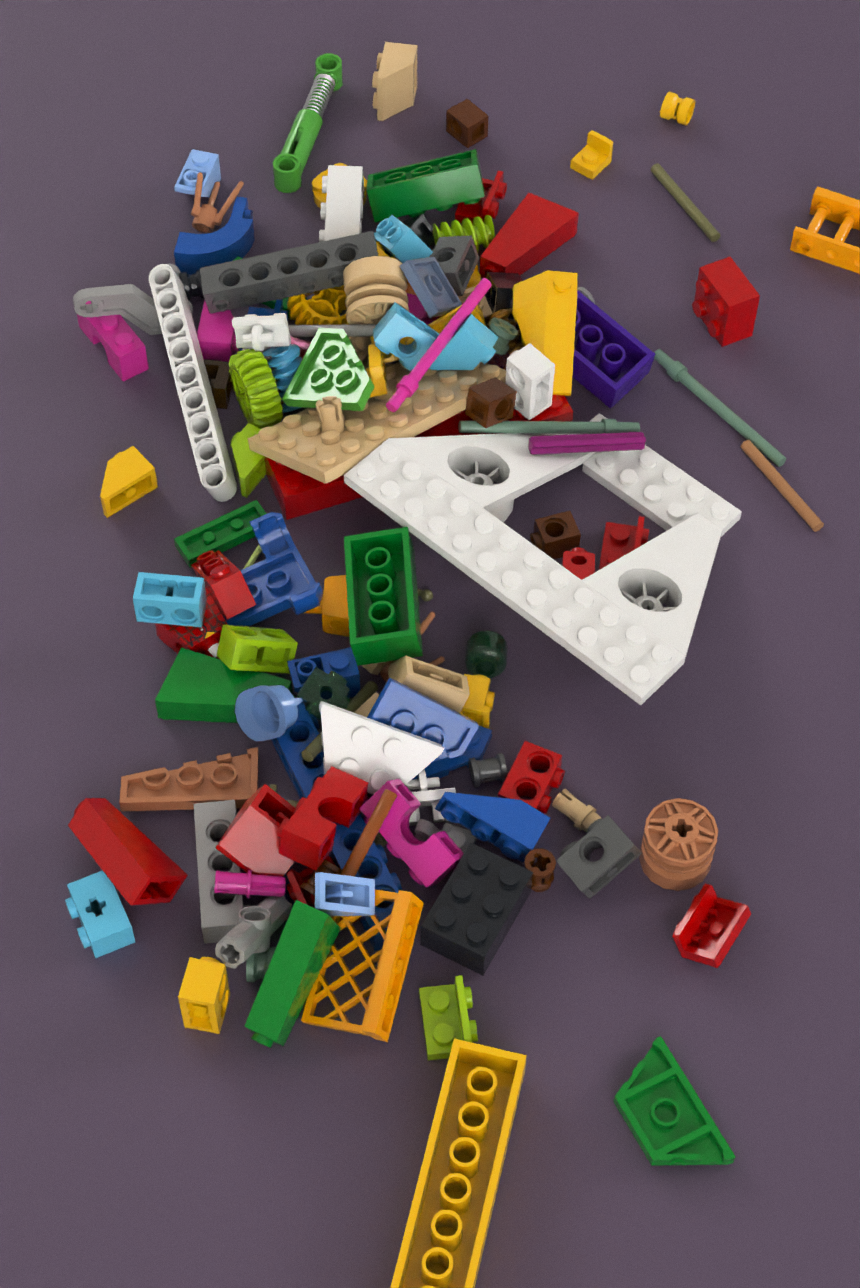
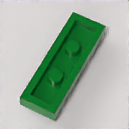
[174,500,267,568]

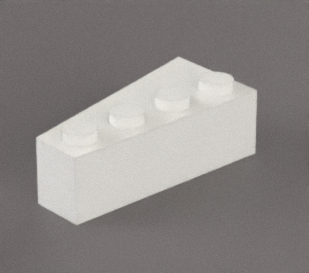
[319,165,365,242]

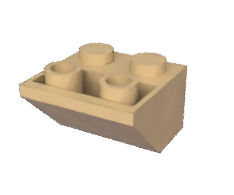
[372,42,418,121]
[388,656,470,713]

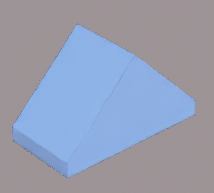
[315,872,375,916]

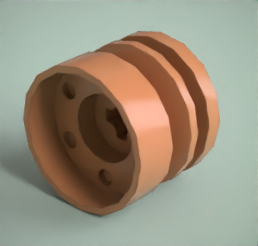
[639,798,718,891]

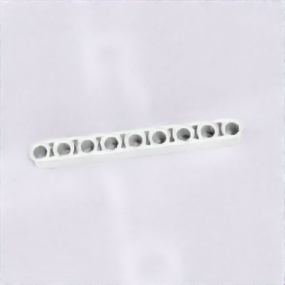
[149,264,237,502]

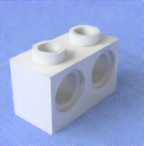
[505,343,555,420]

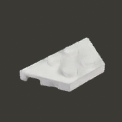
[319,701,444,794]

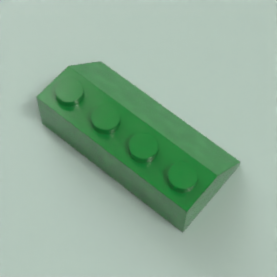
[366,149,485,222]

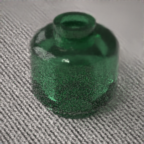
[465,630,508,678]

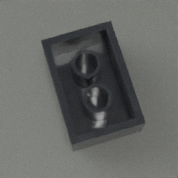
[420,843,533,976]

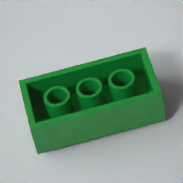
[344,527,423,666]

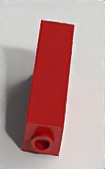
[479,192,579,278]
[68,798,188,906]

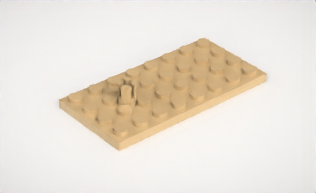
[248,362,506,484]

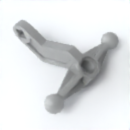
[73,263,195,357]

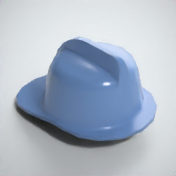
[235,685,302,741]

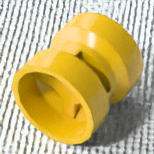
[660,91,695,126]

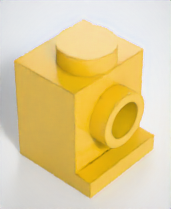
[460,674,495,729]

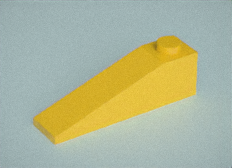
[512,270,578,396]

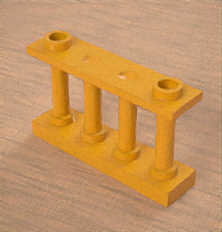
[790,186,860,274]

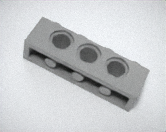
[193,800,251,944]

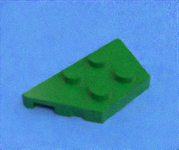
[613,1036,736,1166]

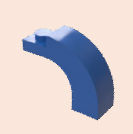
[174,197,255,274]

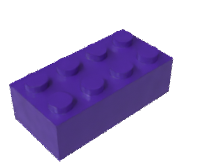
[572,290,656,409]

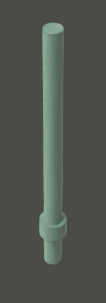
[654,349,787,467]
[458,419,640,434]

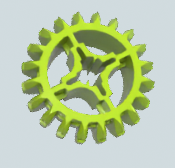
[229,349,283,429]

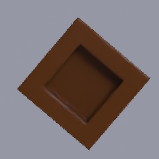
[446,99,489,148]
[465,377,517,428]
[530,510,581,559]

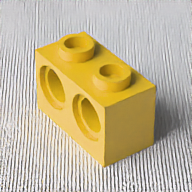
[178,957,230,1034]

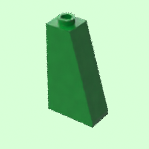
[155,648,296,723]
[244,900,341,1048]

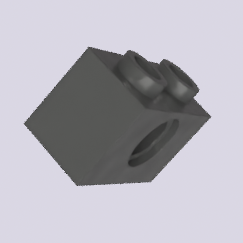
[430,235,479,296]
[556,815,642,899]

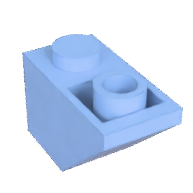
[174,149,221,198]

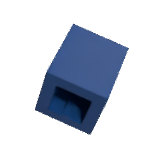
[287,647,360,702]

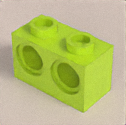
[216,625,298,674]

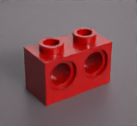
[498,741,565,815]

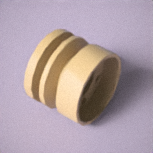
[343,256,409,324]

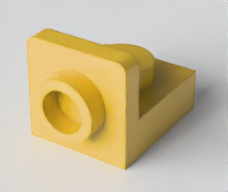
[570,130,613,180]

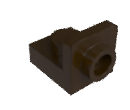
[204,359,233,409]

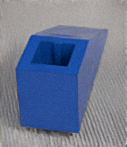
[435,792,550,862]

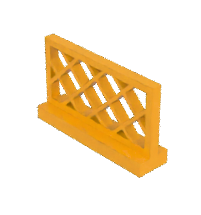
[301,889,424,1042]

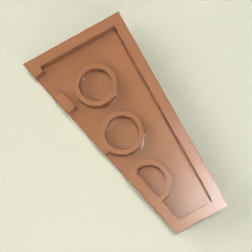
[119,747,259,812]

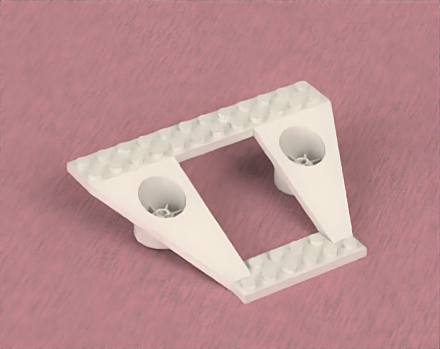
[344,413,742,705]

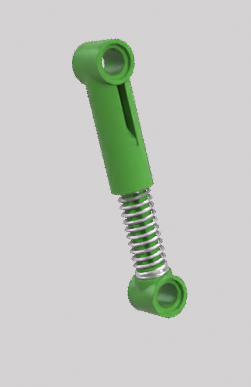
[273,53,343,193]

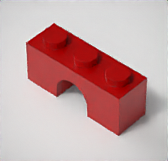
[277,766,369,870]

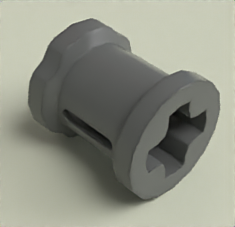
[468,753,508,788]

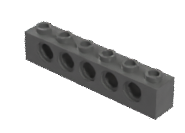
[200,231,379,314]

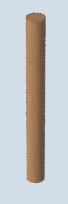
[740,440,824,532]

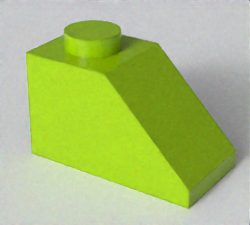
[230,423,266,498]

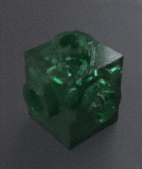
[297,667,351,720]

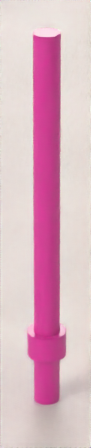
[386,278,492,412]

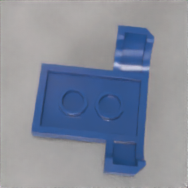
[222,512,323,627]

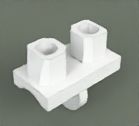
[231,313,291,352]
[405,769,456,826]

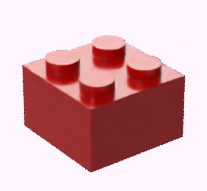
[692,257,760,347]

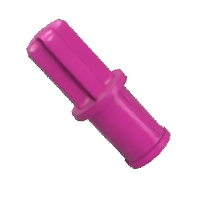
[214,870,286,899]

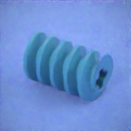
[262,344,302,413]

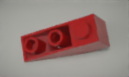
[191,550,257,620]

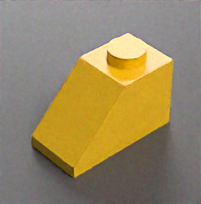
[100,446,158,518]

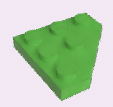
[282,328,375,411]

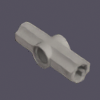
[215,896,292,969]

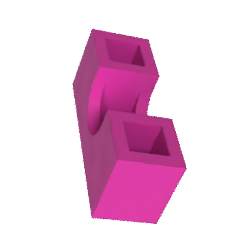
[77,301,149,382]
[359,779,464,888]

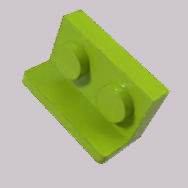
[419,975,478,1061]

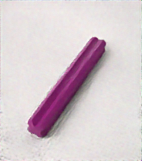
[528,432,646,455]

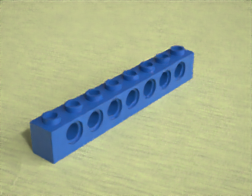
[270,701,402,951]

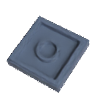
[400,256,462,318]

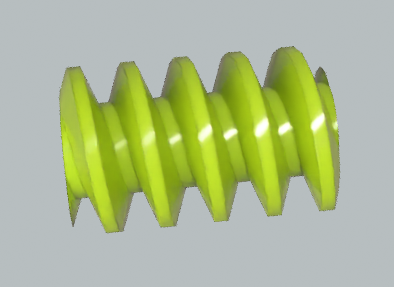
[433,215,495,253]

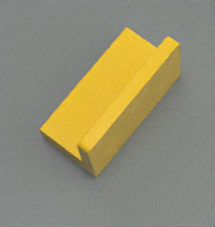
[366,344,388,398]

